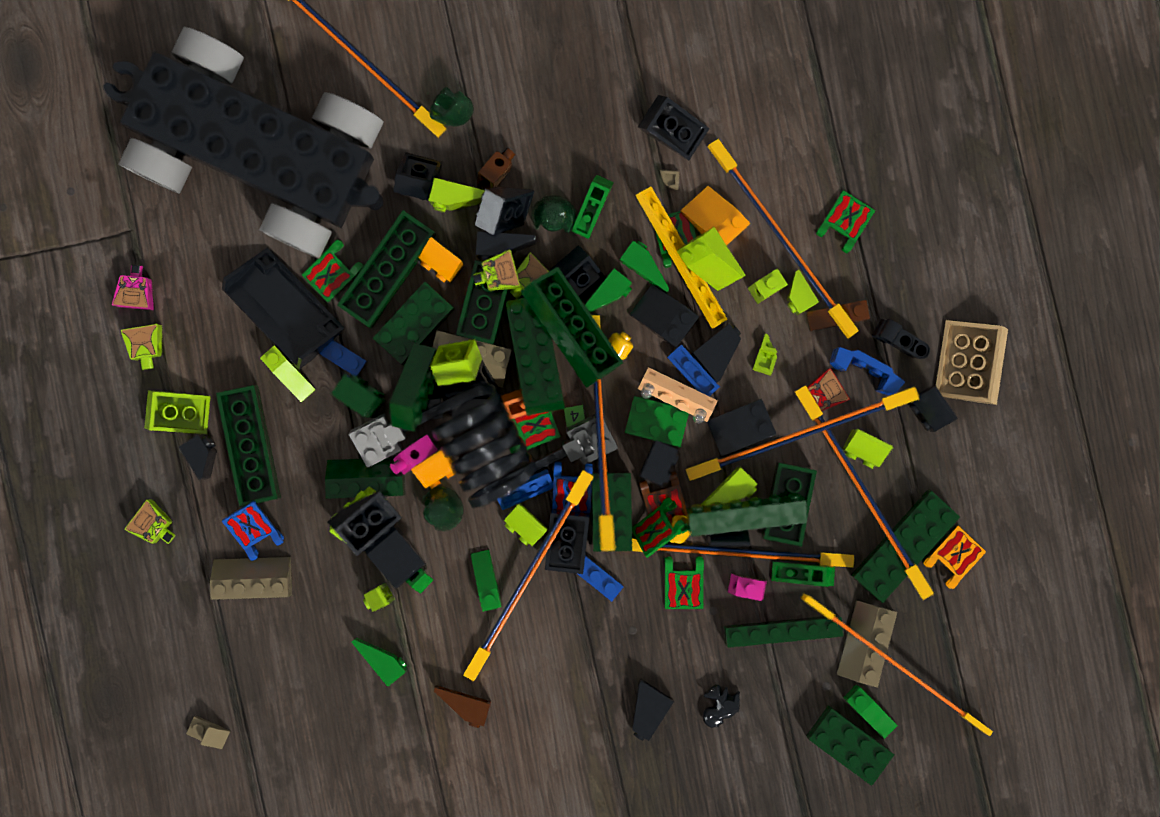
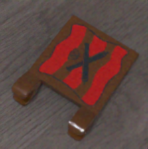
[639,471,687,520]

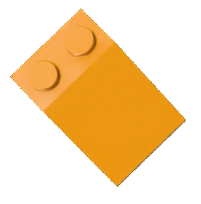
[680,186,750,246]

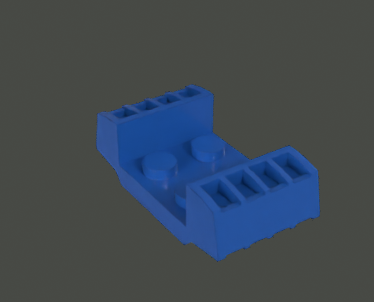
[829,347,905,395]

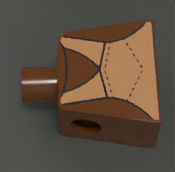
[477,148,515,190]

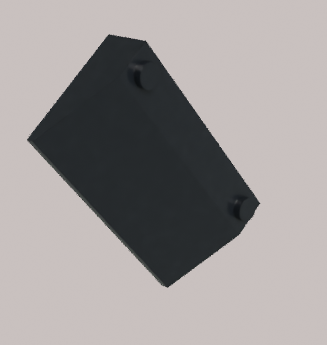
[222,247,344,370]

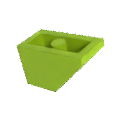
[787,270,819,315]

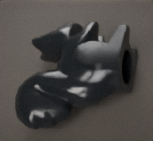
[703,684,740,728]

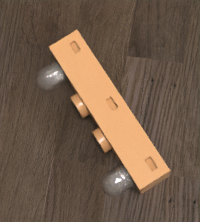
[638,367,718,424]

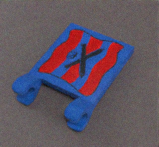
[552,462,593,513]
[222,501,284,561]

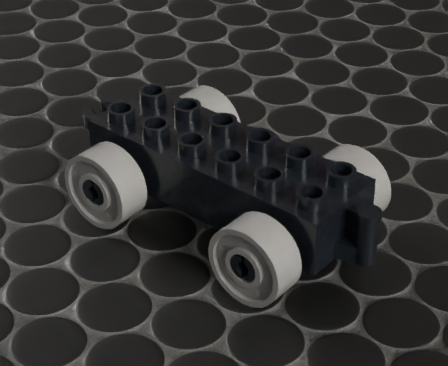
[103,27,384,259]

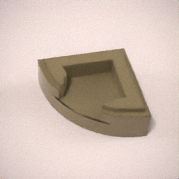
[660,170,680,191]

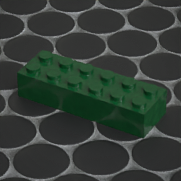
[337,210,436,329]
[520,267,624,388]
[505,298,565,416]
[216,385,281,507]
[851,490,960,603]

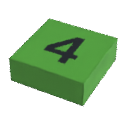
[564,405,585,427]

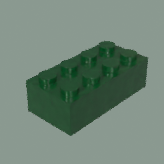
[456,260,509,345]
[373,282,455,365]
[390,343,436,431]
[331,374,386,418]
[761,463,817,546]
[592,473,632,552]
[806,705,894,786]

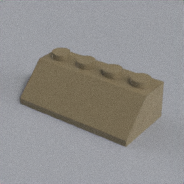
[433,331,512,388]
[210,557,292,600]
[837,600,897,688]

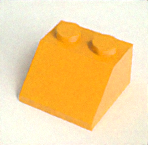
[419,237,464,283]
[411,450,455,489]

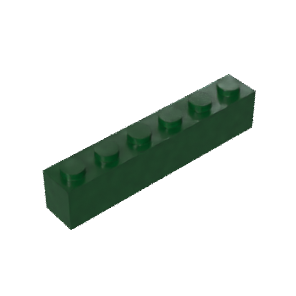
[686,493,807,536]
[724,615,844,648]

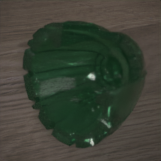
[429,87,474,127]
[531,195,576,233]
[421,487,464,531]

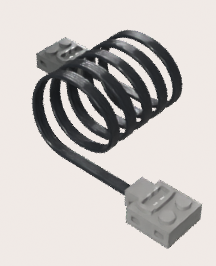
[349,384,618,508]

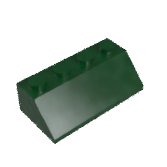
[325,457,405,499]

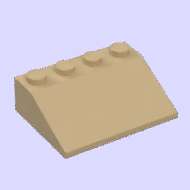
[936,320,1008,405]

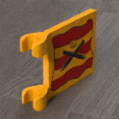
[923,525,986,589]

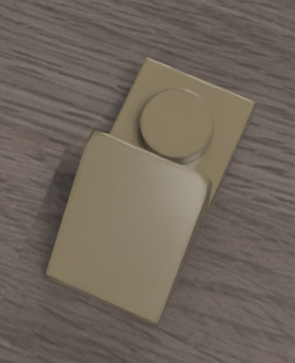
[186,715,230,749]

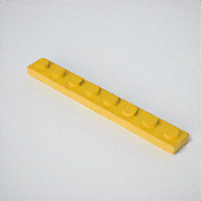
[635,187,727,329]

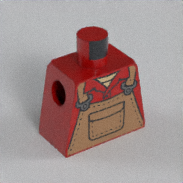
[800,368,850,411]

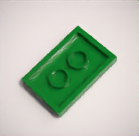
[625,396,689,447]

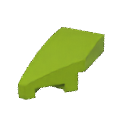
[752,334,777,376]

